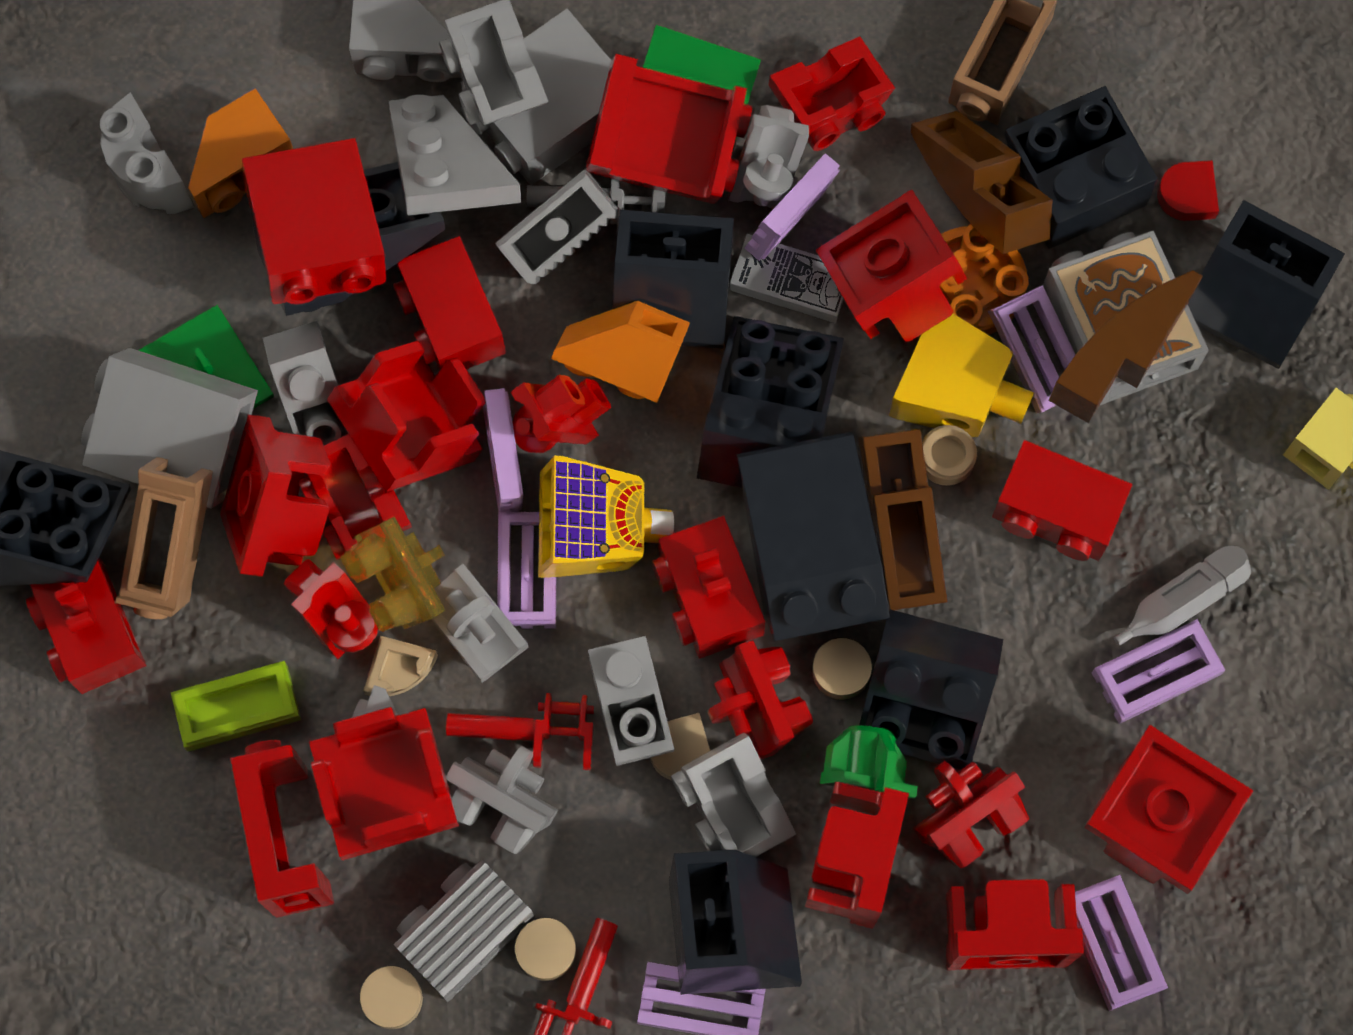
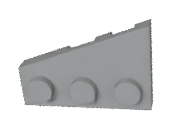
[389,95,521,215]

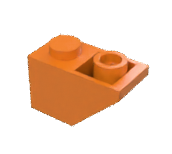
[188,88,293,218]
[551,301,690,403]

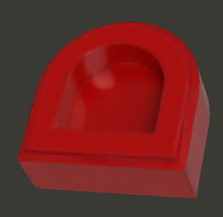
[1157,160,1219,221]

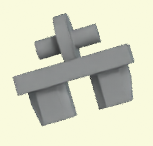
[728,105,809,209]
[417,564,529,683]
[446,746,558,854]

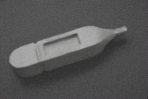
[1114,546,1251,646]

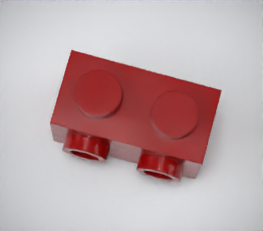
[393,236,506,370]
[992,440,1133,561]

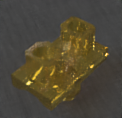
[341,516,446,632]

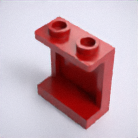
[585,54,752,204]
[242,138,386,304]
[230,740,334,918]

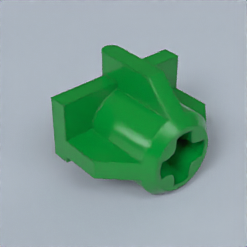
[820,725,918,798]

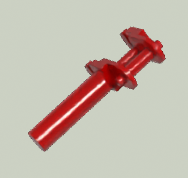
[446,693,594,771]
[534,918,618,1035]

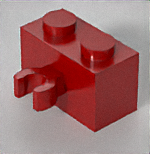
[652,516,765,659]
[26,557,147,694]

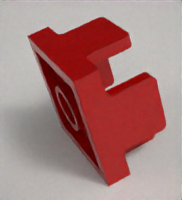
[816,189,968,342]
[327,341,486,492]
[220,414,331,576]
[309,707,459,861]
[1084,725,1254,894]
[805,782,909,929]
[945,879,1084,970]

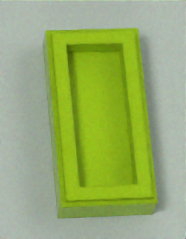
[171,661,301,752]

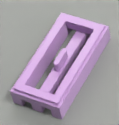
[744,153,840,261]
[988,285,1075,413]
[483,388,523,512]
[497,512,556,629]
[1092,619,1225,724]
[1075,875,1168,1011]
[637,962,766,1035]

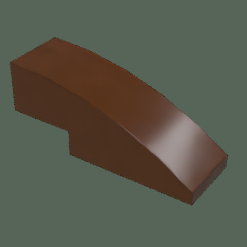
[911,110,1053,254]
[1048,270,1203,424]
[858,429,948,610]

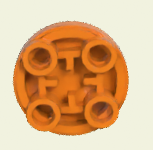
[940,224,1029,335]

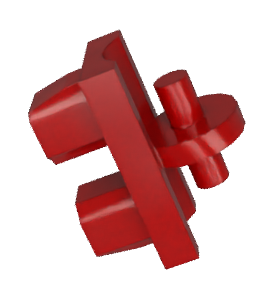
[511,375,611,453]
[284,559,379,659]
[707,640,813,760]
[913,761,1029,868]

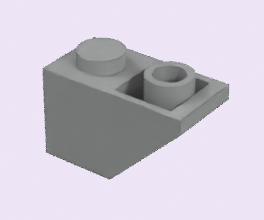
[349,0,462,82]
[263,321,349,445]
[588,636,674,766]

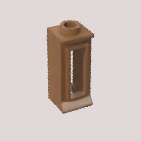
[948,0,1058,125]
[116,457,213,619]

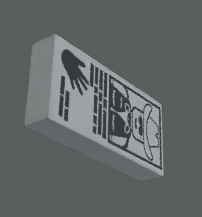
[729,234,844,323]

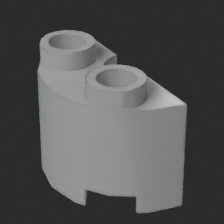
[439,0,549,126]
[100,92,194,214]
[671,733,796,857]

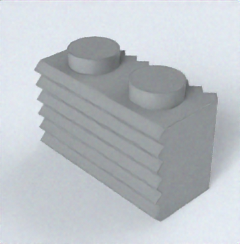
[495,170,618,284]
[393,860,535,1002]

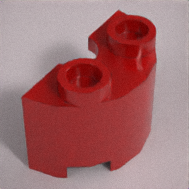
[768,36,895,151]
[298,434,412,560]

